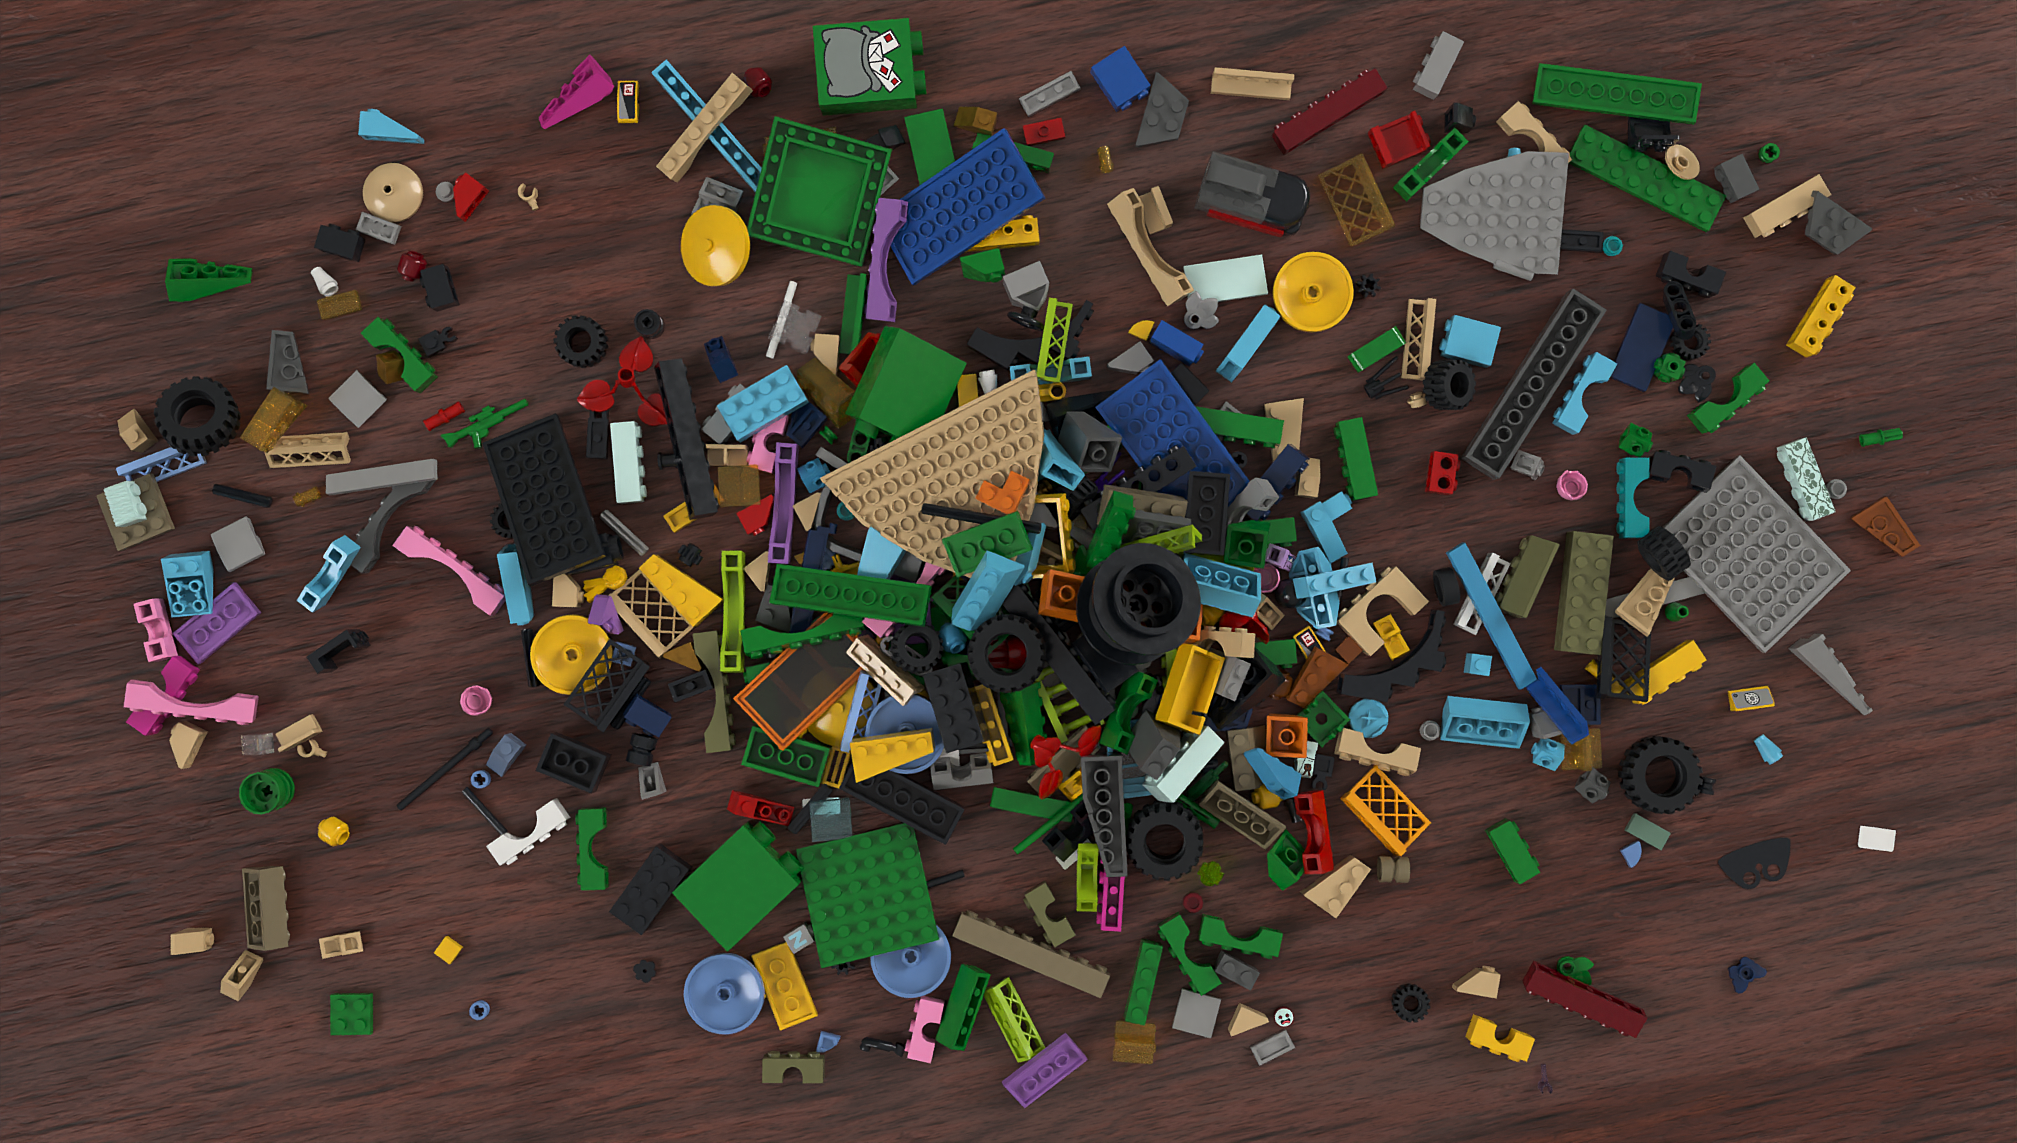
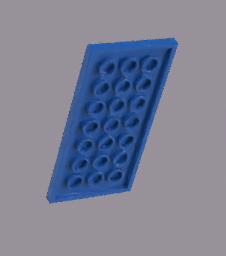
[875,128,1045,285]
[1095,359,1250,507]

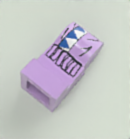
[1265,543,1296,572]

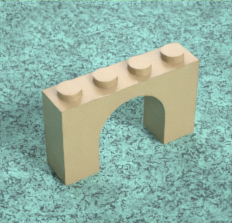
[1337,566,1429,656]

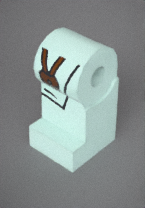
[1294,740,1318,778]

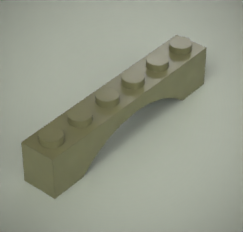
[693,631,736,753]

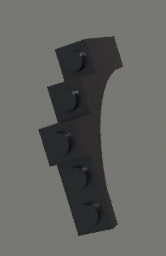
[967,300,1094,371]
[1336,610,1446,703]

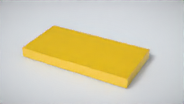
[751,942,818,1031]

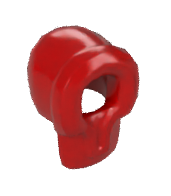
[1219,611,1269,644]
[988,635,1027,670]

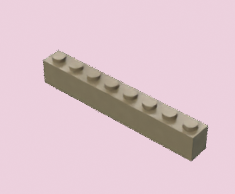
[952,910,1110,998]

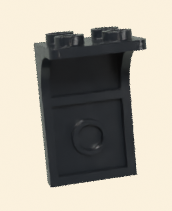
[1628,116,1680,152]

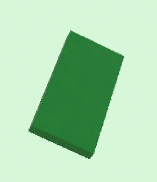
[904,108,955,185]
[942,511,1033,577]

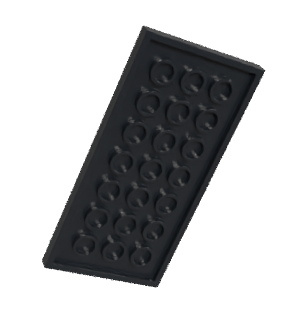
[482,413,606,587]

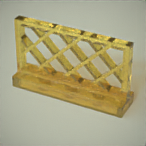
[1318,153,1395,247]

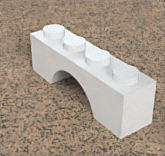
[486,798,571,866]

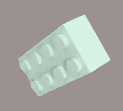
[1142,726,1225,803]

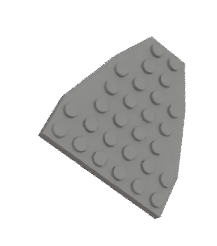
[1420,151,1569,274]

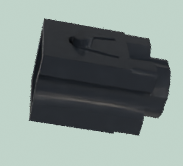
[566,533,624,575]

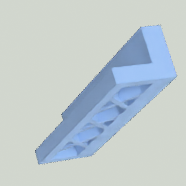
[116,447,207,482]
[840,670,882,753]

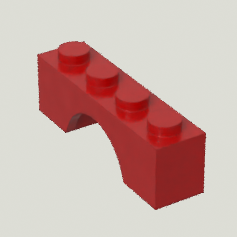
[1294,790,1334,874]

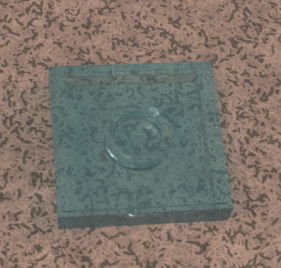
[809,798,852,842]

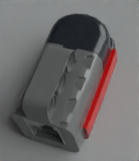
[1194,151,1310,238]

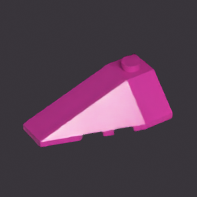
[539,55,614,129]

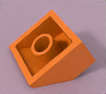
[1266,713,1308,758]

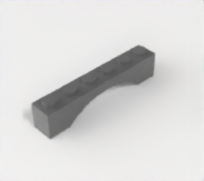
[351,476,438,573]

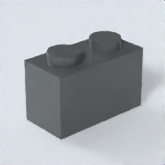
[1714,154,1760,203]
[1213,950,1260,991]

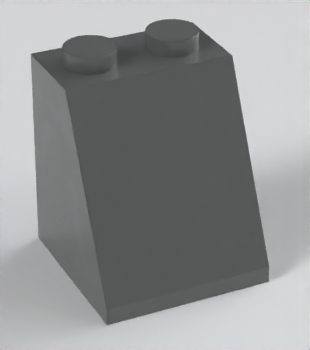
[1057,412,1122,472]
[1129,709,1180,780]

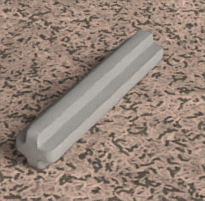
[600,510,649,556]

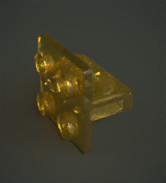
[718,465,761,507]
[1559,728,1602,771]
[1113,1020,1156,1064]

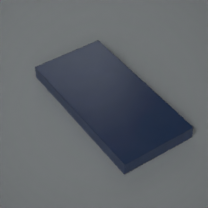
[1610,303,1673,392]

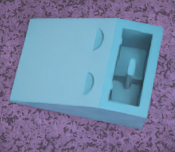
[161,551,214,617]

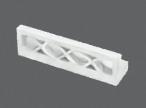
[1453,553,1511,635]

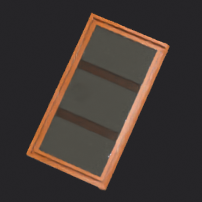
[733,612,865,751]

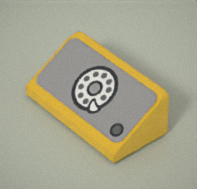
[1728,686,1775,711]

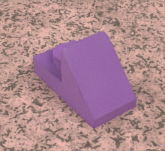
[588,594,624,635]

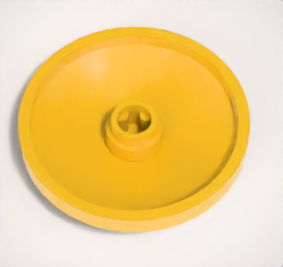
[681,205,750,286]
[1273,252,1354,332]
[530,614,613,695]
[801,667,880,747]

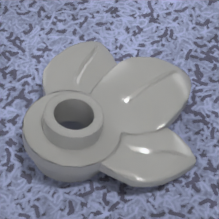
[1184,291,1219,329]

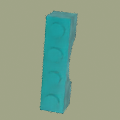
[1616,458,1649,538]

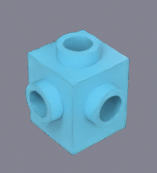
[1531,738,1565,771]

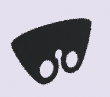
[1718,838,1790,889]

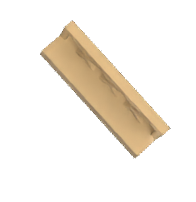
[1211,67,1294,100]
[1401,298,1436,380]
[263,432,351,468]
[846,635,925,706]

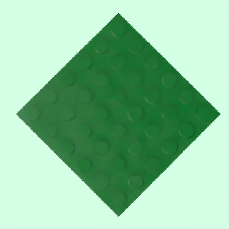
[796,823,940,968]

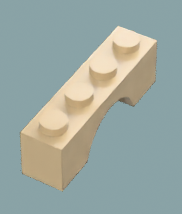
[1496,101,1572,163]
[1192,626,1255,658]
[1334,728,1421,776]

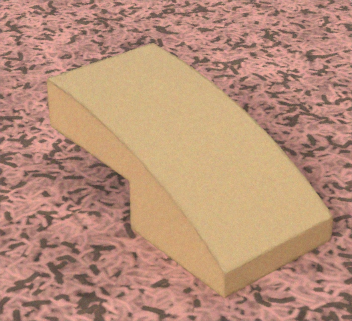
[319,931,363,959]

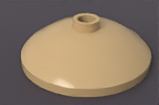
[363,163,423,223]

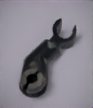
[860,1037,905,1057]

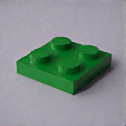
[330,993,373,1035]

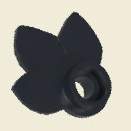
[1678,364,1716,402]

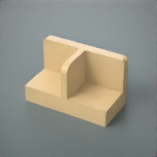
[706,444,749,467]

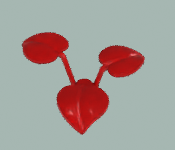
[577,336,667,426]
[1030,725,1101,800]

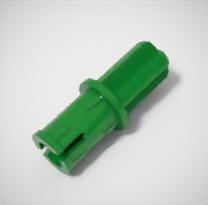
[1859,428,1903,447]

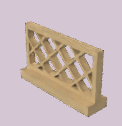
[608,569,694,659]

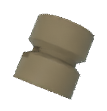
[1377,856,1410,883]

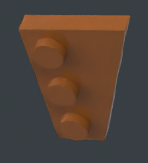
[1850,496,1921,557]
[1285,646,1349,708]

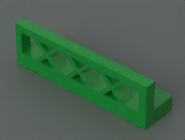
[972,133,1054,174]
[839,273,868,355]

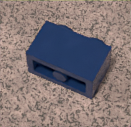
[623,693,672,737]

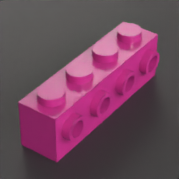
[1096,857,1125,932]

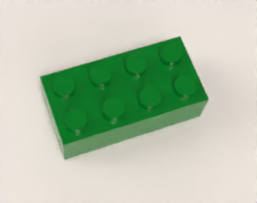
[741,725,832,787]

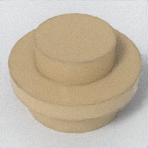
[1407,392,1427,408]

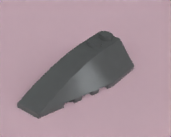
[1081,752,1127,877]

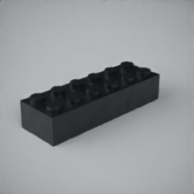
[839,763,965,845]

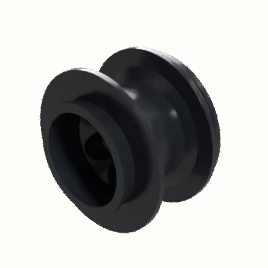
[1076,543,1201,665]

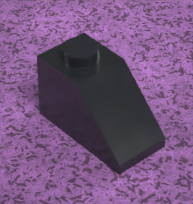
[1444,102,1476,133]

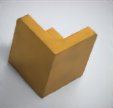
[376,350,404,384]

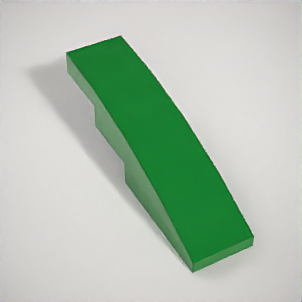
[990,787,1073,822]

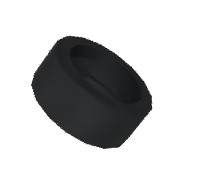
[1433,567,1460,606]

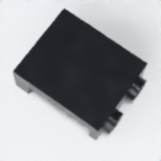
[306,629,371,674]

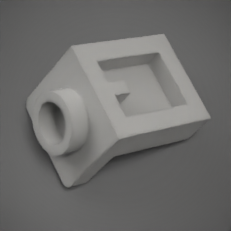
[1510,450,1545,480]

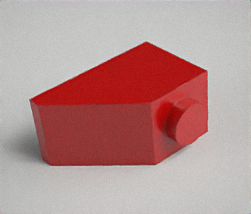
[453,172,489,222]
[736,494,774,536]

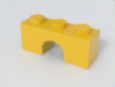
[1465,1014,1535,1062]

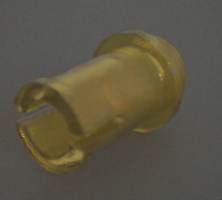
[1097,146,1115,173]
[293,486,321,507]

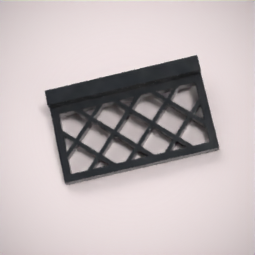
[1596,616,1651,702]
[563,639,650,733]

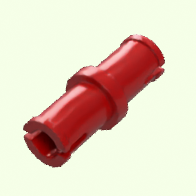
[423,401,465,431]

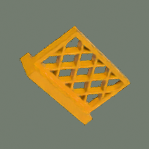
[1340,765,1431,856]

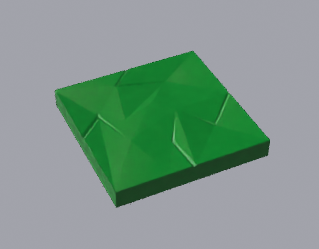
[747,116,892,267]

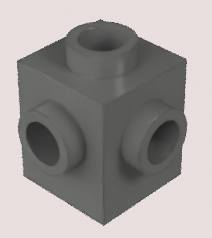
[1574,767,1611,804]

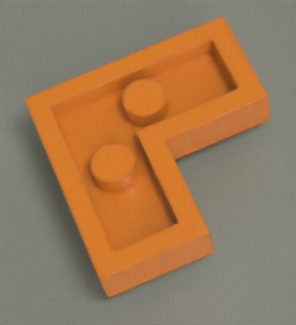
[975,471,1031,514]

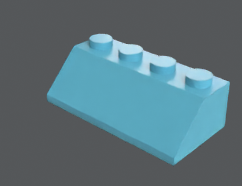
[951,551,1024,631]
[1440,696,1530,749]

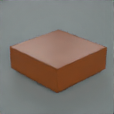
[1334,636,1363,664]

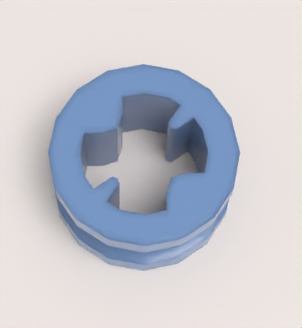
[1314,628,1334,641]
[471,770,491,788]
[469,1000,490,1020]

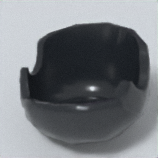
[1275,578,1307,608]

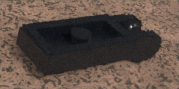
[586,409,609,459]

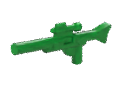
[441,399,529,449]

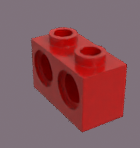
[1425,451,1460,495]

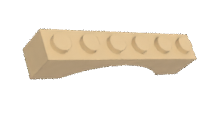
[656,73,753,183]
[1107,188,1194,307]

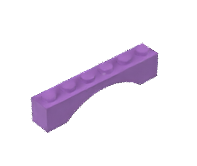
[864,198,908,322]
[768,442,799,565]

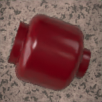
[742,67,772,98]
[397,250,427,282]

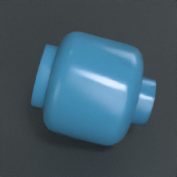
[938,623,967,654]

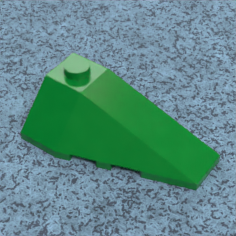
[165,258,252,302]

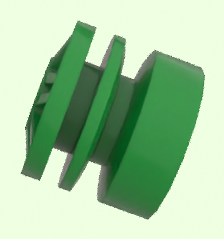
[239,768,295,815]

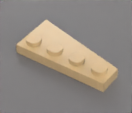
[1264,398,1304,480]
[1615,569,1675,637]

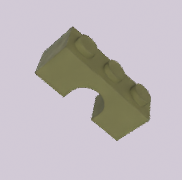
[1023,880,1075,947]
[762,1051,825,1083]

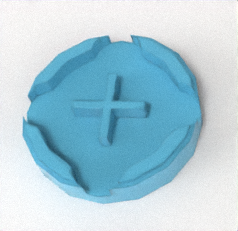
[1348,699,1388,738]

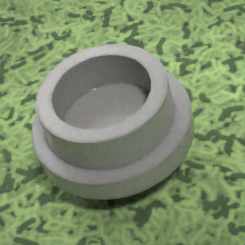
[436,182,454,202]
[1826,479,1847,499]
[1420,720,1440,741]

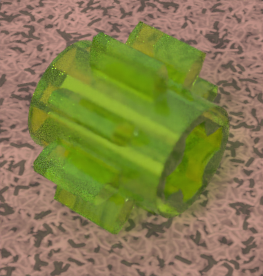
[1197,861,1224,886]

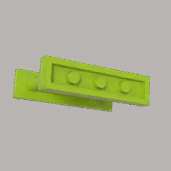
[1035,655,1106,743]

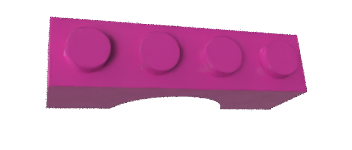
[126,656,200,736]

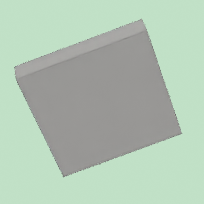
[1172,988,1221,1038]

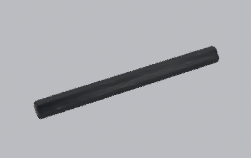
[921,503,1042,534]

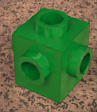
[1653,353,1686,383]
[1618,422,1653,458]

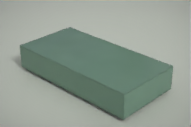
[1624,813,1671,850]

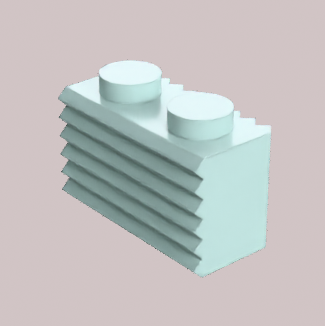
[104,481,147,527]

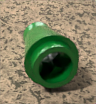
[1665,602,1689,622]

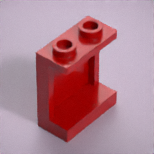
[1367,111,1431,169]
[839,332,881,387]

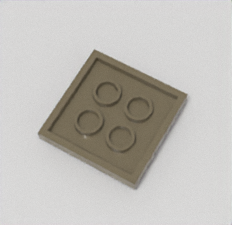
[97,473,175,551]

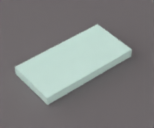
[1183,255,1268,302]

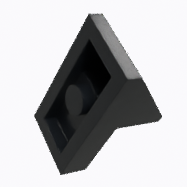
[864,125,906,150]

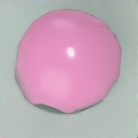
[1556,470,1588,500]
[1253,563,1280,593]
[460,685,492,716]

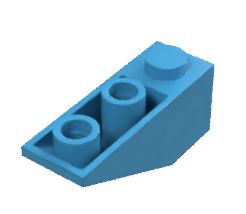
[1244,748,1302,800]

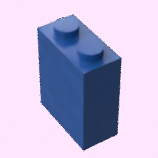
[1090,46,1151,112]
[1149,320,1204,367]

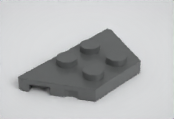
[1135,72,1189,148]
[1805,190,1872,255]

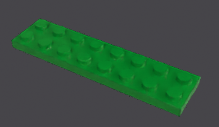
[1532,63,1702,125]
[1569,125,1726,232]
[769,564,932,627]

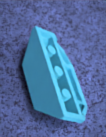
[1289,547,1340,629]

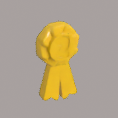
[583,565,628,603]

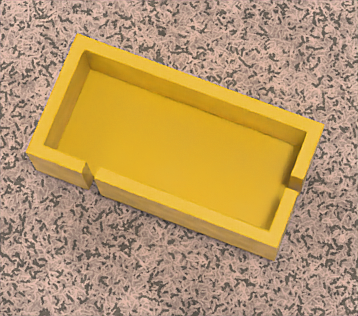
[1155,643,1225,735]

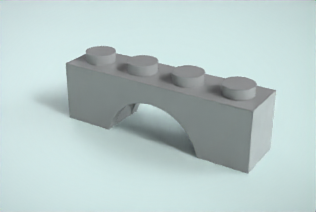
[1224,478,1279,551]

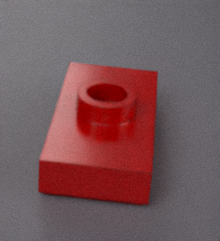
[1023,118,1065,146]

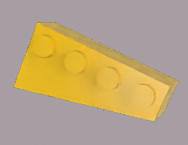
[639,554,724,627]
[850,728,936,783]

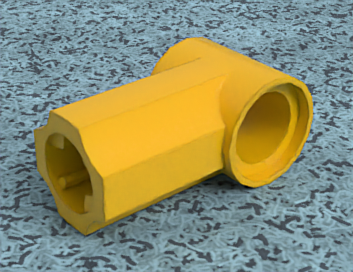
[1038,382,1066,402]

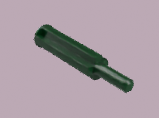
[1187,761,1228,801]

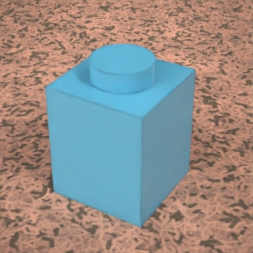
[1322,492,1352,521]
[1464,653,1492,676]

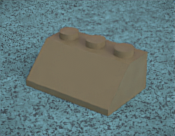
[1225,725,1266,791]

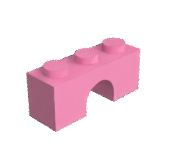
[746,415,789,474]
[133,599,178,662]
[905,996,945,1063]

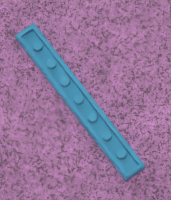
[1446,542,1537,690]

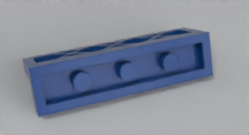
[1526,667,1589,745]

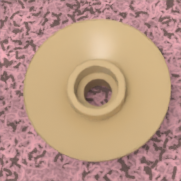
[1665,145,1700,180]

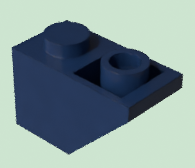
[704,336,738,383]

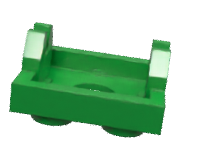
[1296,691,1351,747]

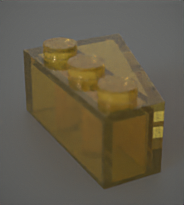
[797,357,855,429]
[240,387,308,453]

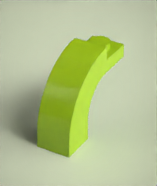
[1076,843,1099,912]

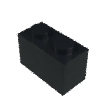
[314,223,365,262]
[420,264,460,312]
[668,669,715,702]

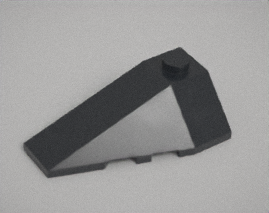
[1047,389,1119,440]
[1209,647,1286,730]

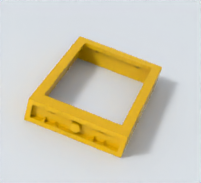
[953,493,1076,580]

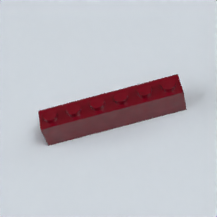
[1271,68,1388,155]
[1522,961,1647,1038]

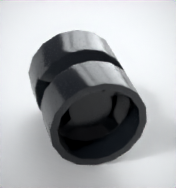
[634,309,665,339]
[626,733,658,767]

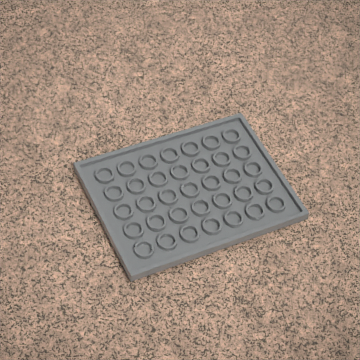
[1663,455,1851,653]

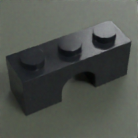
[1655,251,1726,298]
[1648,450,1716,493]
[1042,800,1093,862]

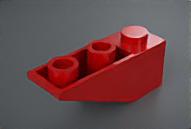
[727,790,795,826]

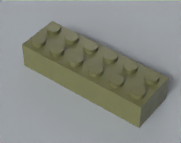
[1554,531,1614,655]

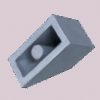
[486,733,527,777]

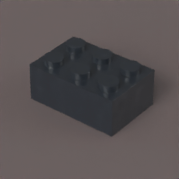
[535,732,612,794]

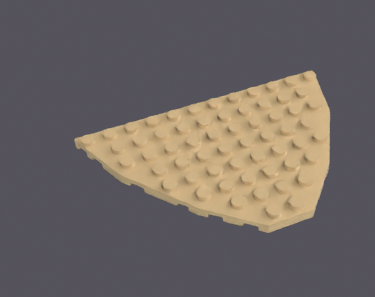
[820,370,1044,578]

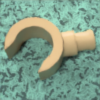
[518,184,539,211]
[297,739,327,757]

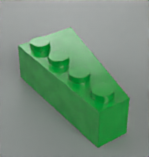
[999,681,1047,766]

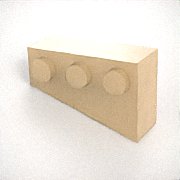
[1300,855,1371,918]

